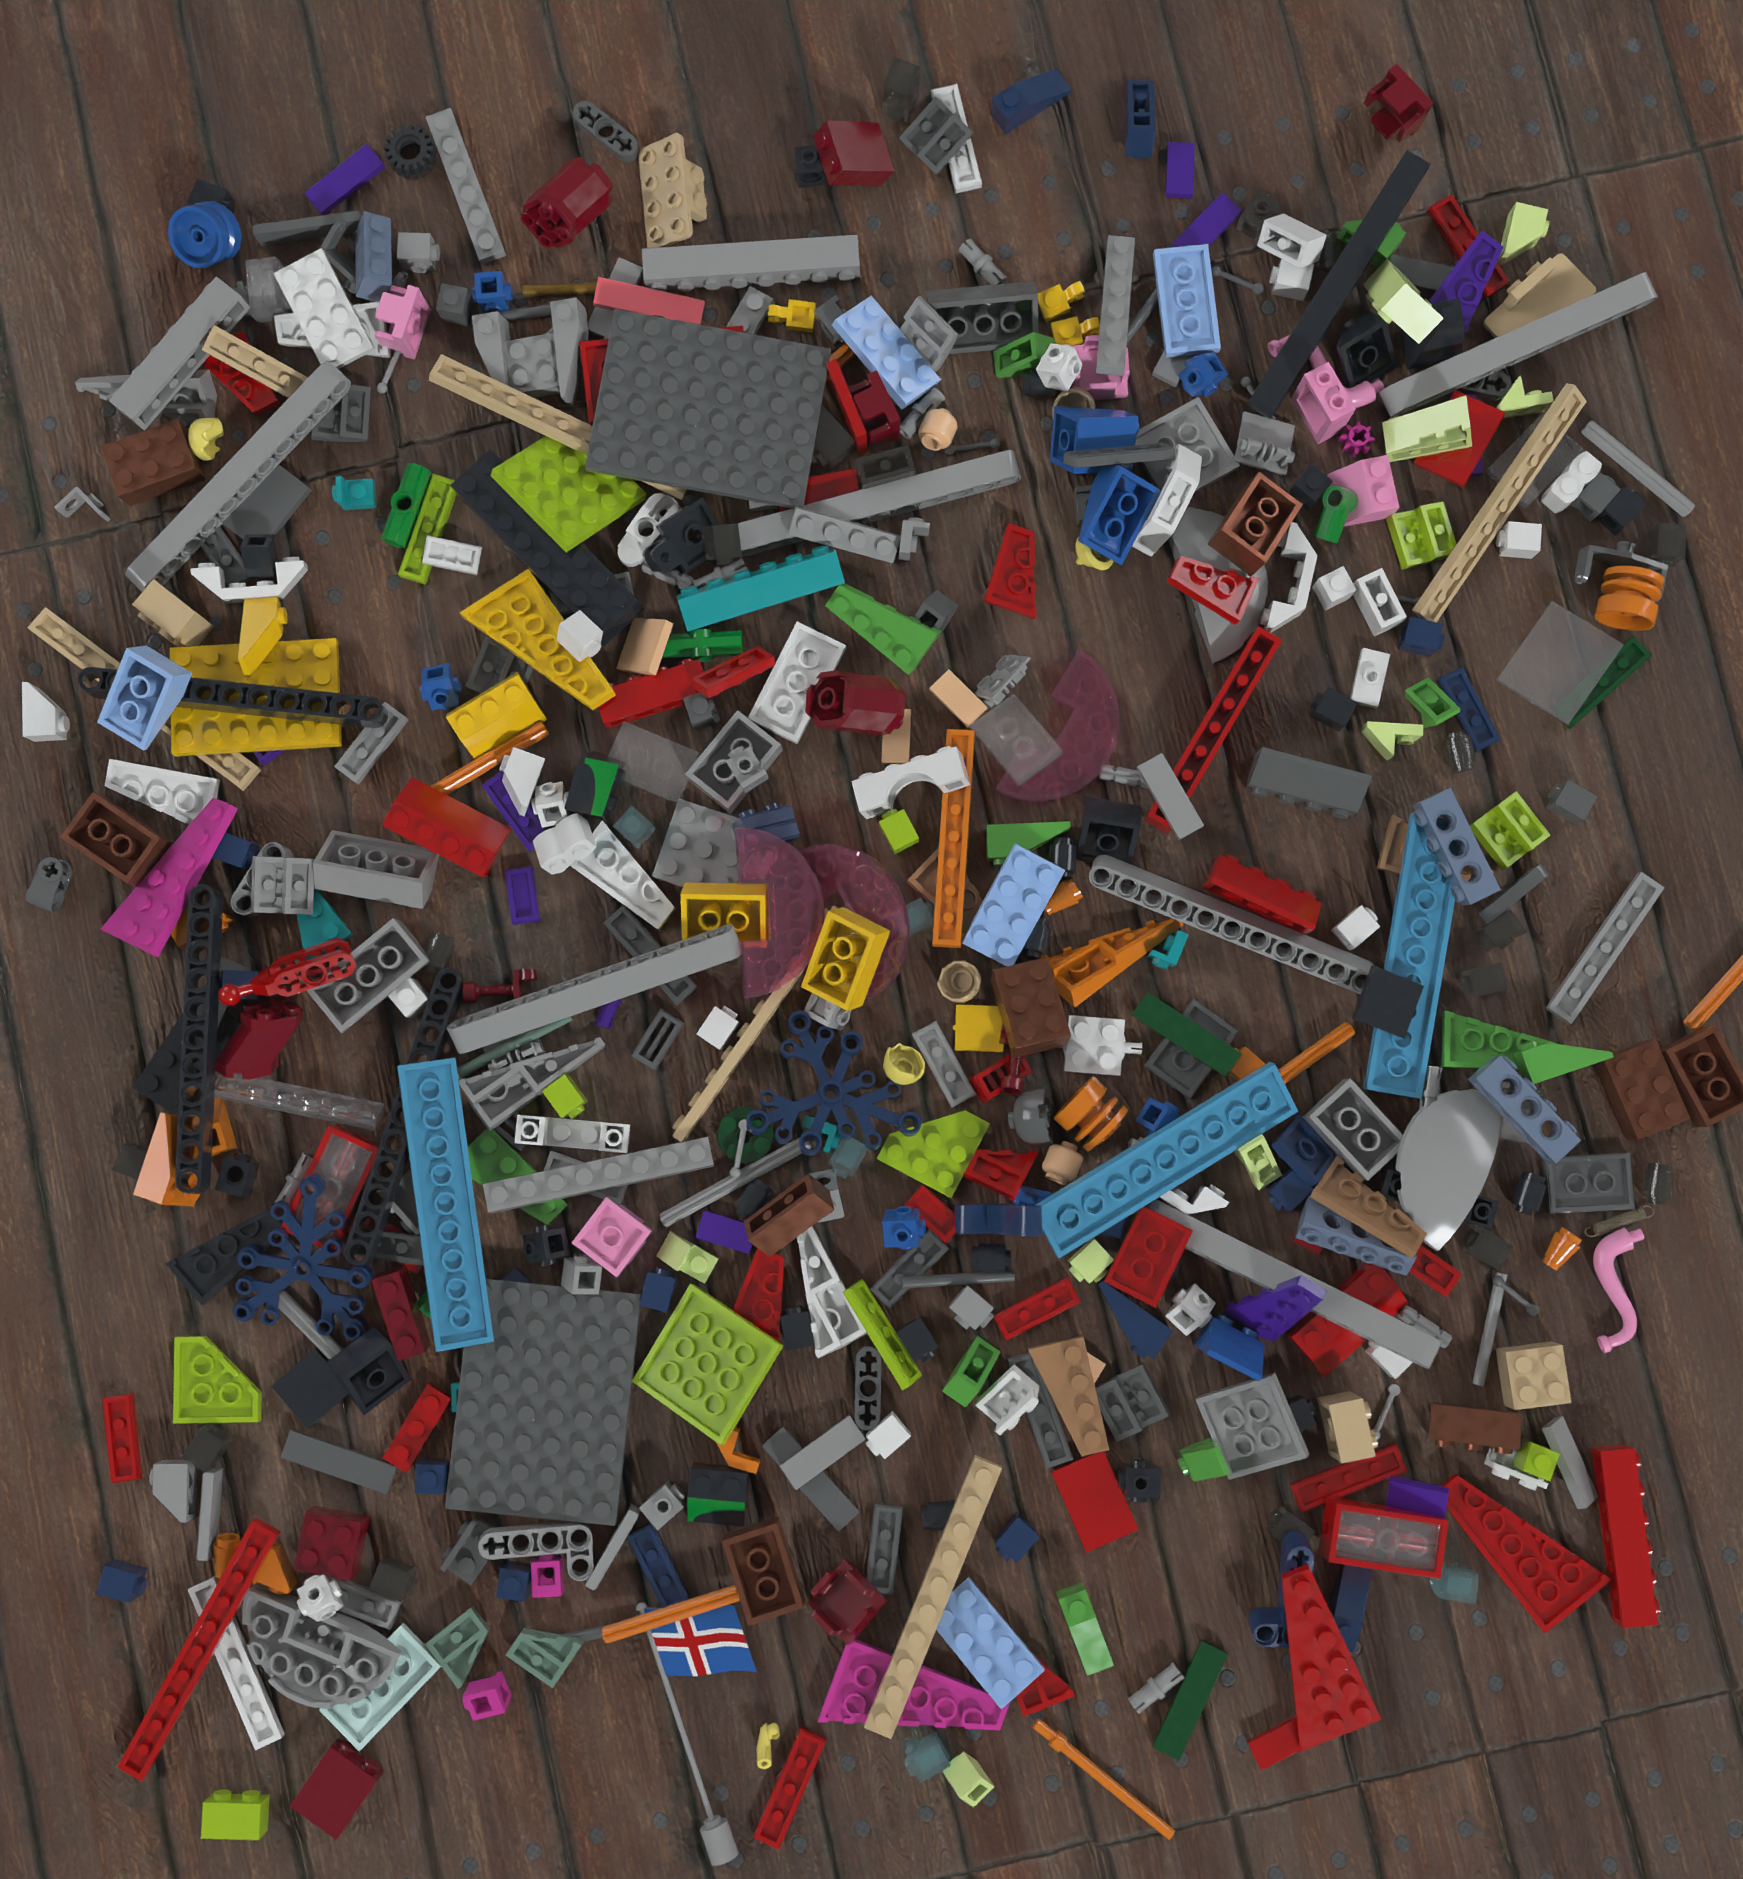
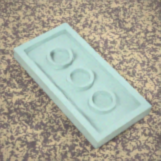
[319,1623,441,1751]

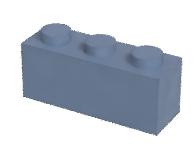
[355,211,392,302]

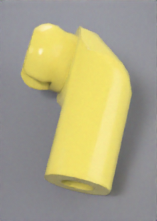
[756,1723,780,1769]

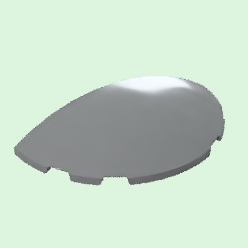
[1168,507,1268,664]
[1396,1089,1501,1251]
[242,1588,401,1709]

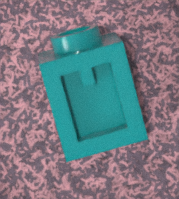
[332,476,376,510]
[1147,930,1189,970]
[802,1115,840,1153]

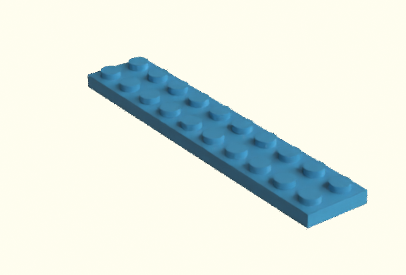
[1363,813,1459,1099]
[397,1058,494,1352]
[1036,1062,1298,1258]

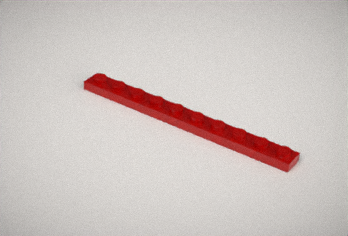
[117,1517,281,1782]

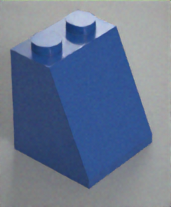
[1049,406,1139,474]

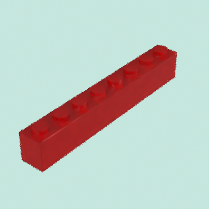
[1143,626,1282,834]

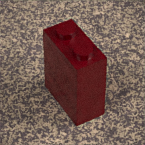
[813,120,895,186]
[290,1739,384,1840]

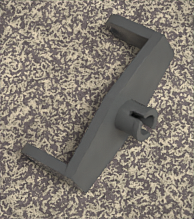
[320,220,408,294]
[1575,541,1668,602]

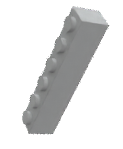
[109,277,250,431]

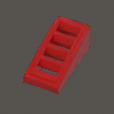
[969,1053,1033,1103]

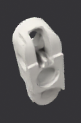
[618,493,680,567]

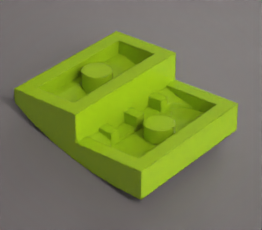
[1386,502,1457,569]
[1470,791,1550,871]

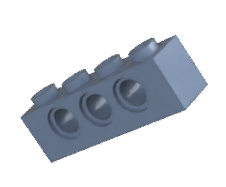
[1412,788,1501,906]
[1468,1055,1581,1164]
[1296,1196,1417,1276]

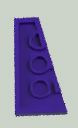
[1429,231,1503,334]
[1224,1275,1327,1342]

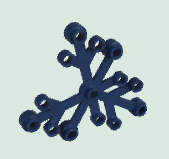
[746,1010,922,1156]
[232,1173,374,1341]

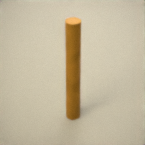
[522,282,597,297]

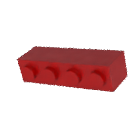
[599,658,704,729]

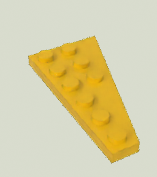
[459,569,616,710]

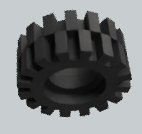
[384,124,437,180]

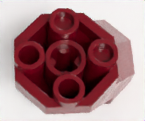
[521,157,613,249]
[805,670,906,736]
[215,996,303,1080]

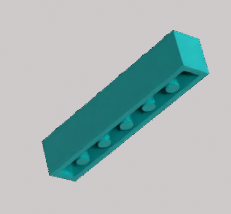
[676,545,845,632]

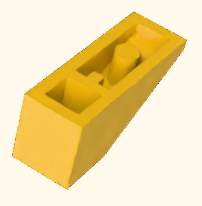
[238,596,288,678]

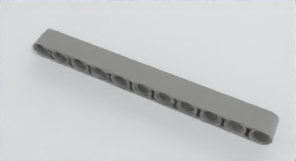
[1379,272,1658,418]
[126,362,351,592]
[729,450,1021,557]
[1089,855,1374,994]
[447,925,744,1054]
[1148,1199,1441,1369]

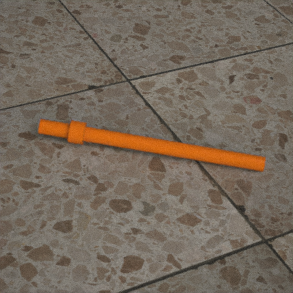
[1032,1718,1175,1840]

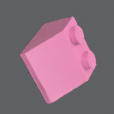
[1327,455,1400,527]

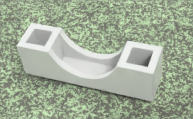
[851,746,970,819]

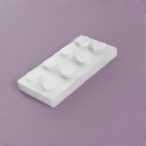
[273,249,375,369]
[748,622,846,744]

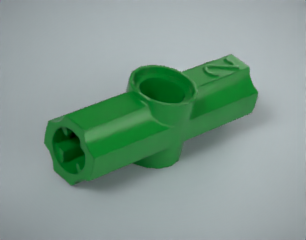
[381,463,431,548]
[661,629,743,662]

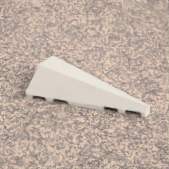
[797,1226,868,1358]

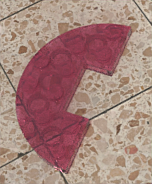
[995,649,1120,802]
[735,828,825,998]
[792,844,910,1001]

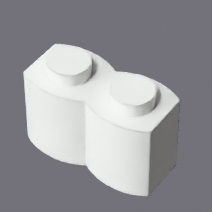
[1541,451,1602,514]
[533,813,597,874]

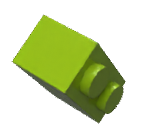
[201,1789,270,1840]

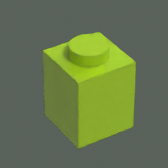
[879,808,919,855]
[542,1074,588,1119]
[1512,1438,1560,1481]

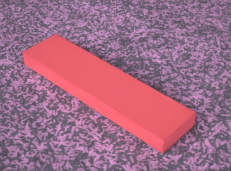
[593,277,705,325]

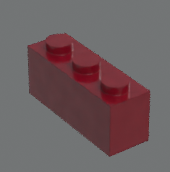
[371,1265,431,1361]

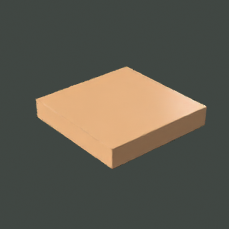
[616,618,673,675]

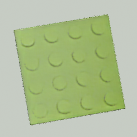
[491,436,647,552]
[632,1284,784,1445]

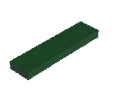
[1550,635,1652,729]
[1132,992,1242,1078]
[1152,1639,1228,1761]

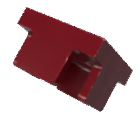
[1363,63,1433,142]
[848,370,900,446]
[807,1559,887,1645]

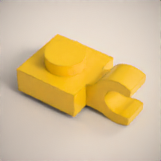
[1038,281,1085,323]
[768,300,816,333]
[1051,316,1100,346]

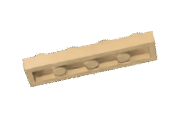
[201,325,308,398]

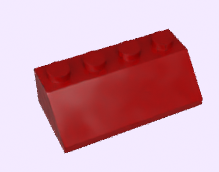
[382,777,512,877]
[1202,854,1322,935]
[1286,1263,1408,1378]

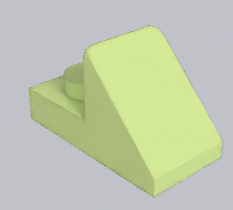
[1496,376,1554,418]
[1361,721,1423,760]
[1234,1134,1282,1190]
[657,1231,719,1284]

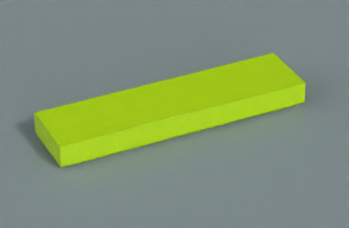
[398,474,456,585]
[842,1279,922,1390]

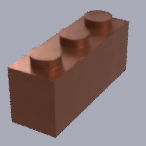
[744,1174,835,1257]
[1429,1403,1522,1454]

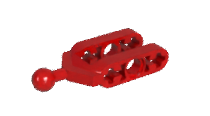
[218,938,356,1006]

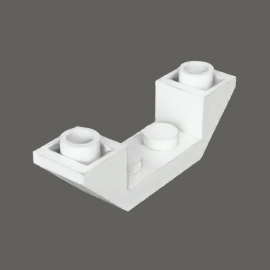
[1132,444,1202,557]
[1260,522,1317,633]
[190,557,308,603]
[514,1115,630,1153]
[1128,1137,1229,1214]

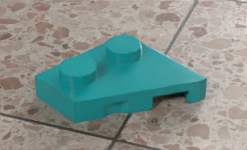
[297,891,354,961]

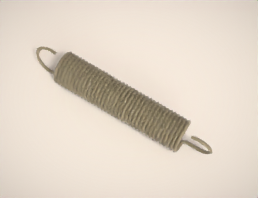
[1585,1205,1654,1237]

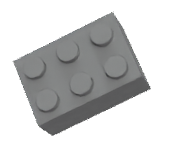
[685,710,783,814]
[1303,1079,1403,1180]

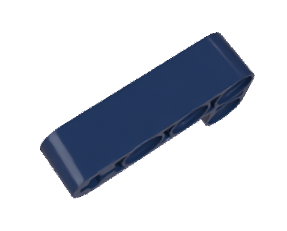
[955,1203,1043,1236]
[1248,1531,1314,1647]

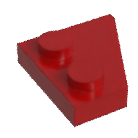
[964,1149,1038,1201]
[1016,1648,1075,1717]

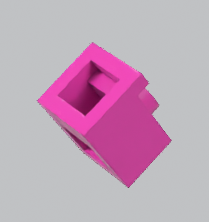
[531,1554,566,1598]
[463,1671,512,1721]

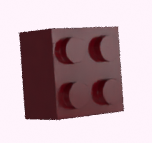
[293,1506,370,1581]

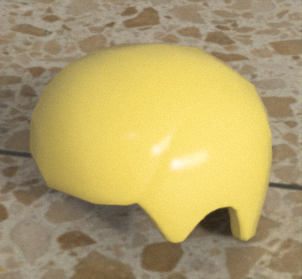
[188,418,224,460]
[883,1043,925,1085]

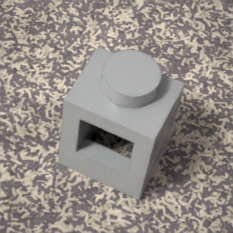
[726,746,769,793]

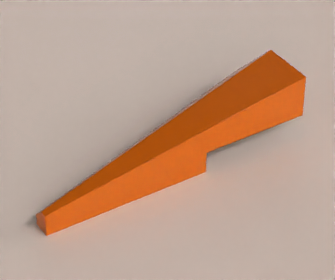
[1040,918,1183,1008]

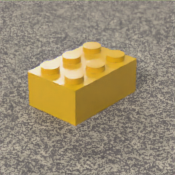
[681,882,768,948]
[801,907,890,1011]

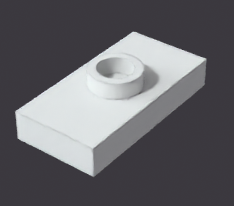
[422,535,482,575]
[1350,648,1390,709]

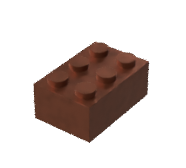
[101,419,206,506]
[1207,472,1303,576]
[60,792,172,887]
[990,957,1071,1058]
[1660,1025,1743,1127]
[1593,1040,1690,1140]
[722,1517,805,1626]

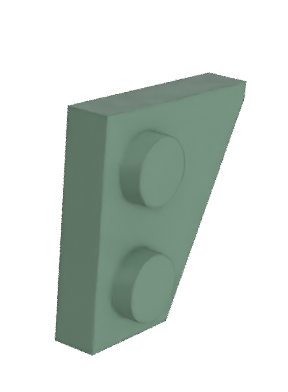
[425,1606,490,1689]
[506,1628,584,1688]

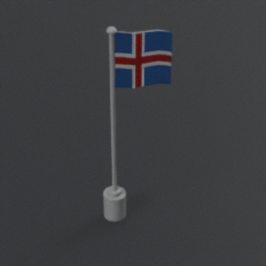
[636,1603,757,1866]

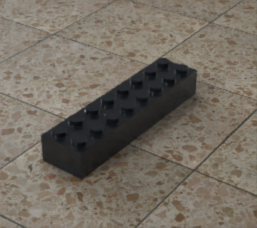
[450,449,643,647]

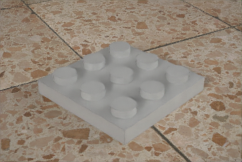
[1135,397,1240,493]
[652,799,748,887]
[1195,1373,1309,1480]

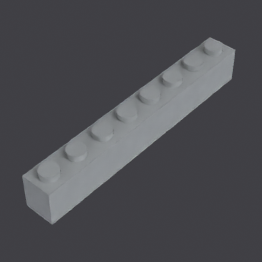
[642,235,860,292]
[483,1137,714,1213]

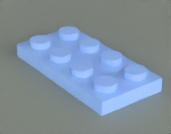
[1153,244,1221,358]
[832,295,941,409]
[962,843,1065,966]
[936,1577,1045,1709]

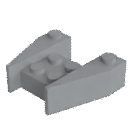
[472,298,589,407]

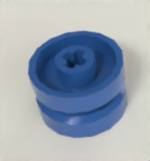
[168,201,242,268]

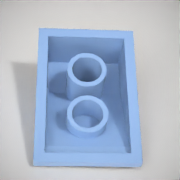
[97,646,192,750]

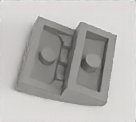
[900,296,958,372]
[251,856,315,914]

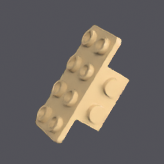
[638,133,707,248]
[1483,253,1596,338]

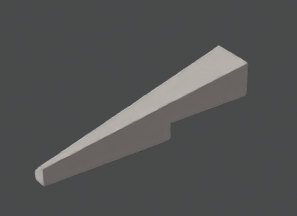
[75,369,217,426]
[459,1037,605,1132]

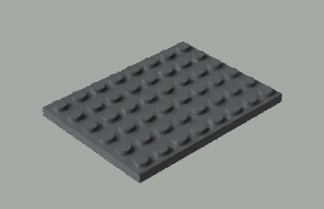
[585,309,831,509]
[445,1278,642,1526]

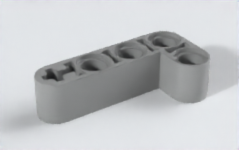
[478,1521,593,1581]

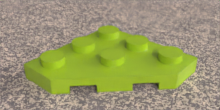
[877,1110,990,1198]
[173,1336,262,1424]

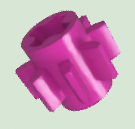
[1338,421,1375,458]

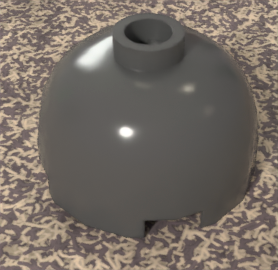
[1008,1088,1054,1145]

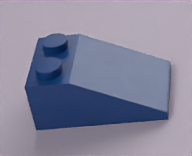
[1078,464,1162,565]
[1194,1313,1264,1382]

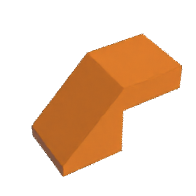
[716,1427,761,1474]

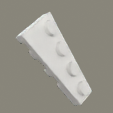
[274,302,391,358]
[105,759,220,824]
[570,821,675,930]

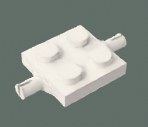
[1059,1015,1142,1076]

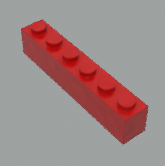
[1591,1444,1660,1628]

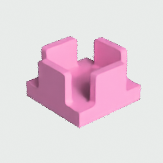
[375,285,431,360]
[1071,335,1130,400]
[572,1197,652,1277]

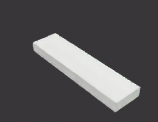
[931,84,982,193]

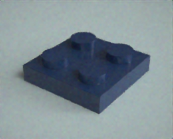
[1271,1114,1338,1188]

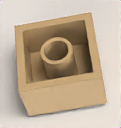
[132,579,214,647]
[1495,1341,1572,1410]
[1317,1391,1378,1463]

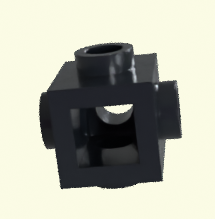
[522,1224,570,1267]
[1118,1459,1161,1503]

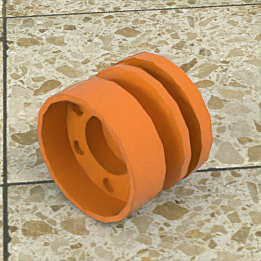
[1595,566,1665,631]
[1053,1076,1129,1152]

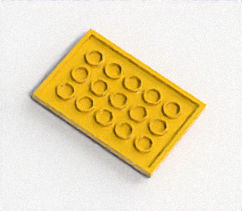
[170,638,342,756]

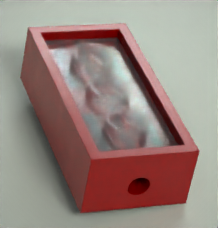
[281,1124,380,1250]
[1318,1496,1449,1579]

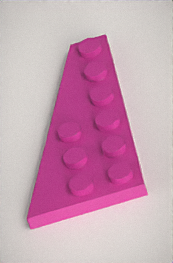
[100,798,238,957]
[818,1639,1010,1730]

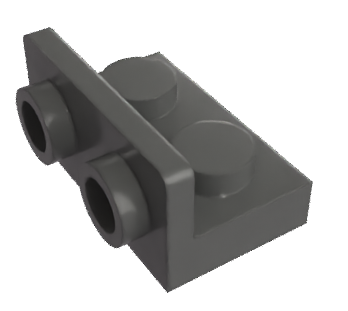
[440,1515,498,1585]

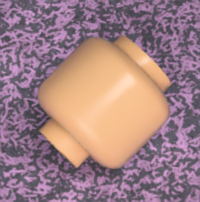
[918,408,958,451]
[1042,1141,1083,1185]

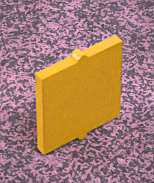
[953,1005,1004,1052]

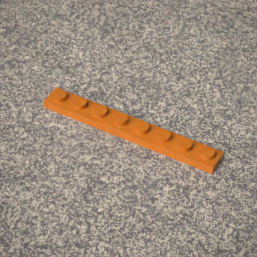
[932,729,975,948]

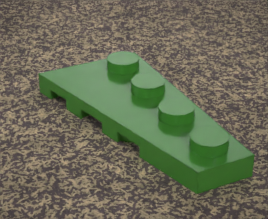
[825,583,941,675]
[1441,1010,1558,1070]
[468,1129,569,1225]

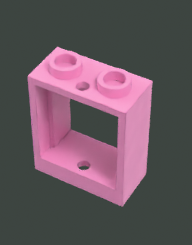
[1291,362,1356,445]

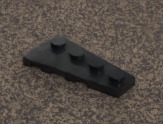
[165,1208,283,1305]

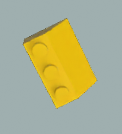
[446,672,547,759]

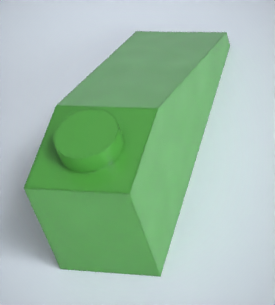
[985,821,1070,866]
[1513,1040,1614,1084]
[1056,1582,1114,1676]

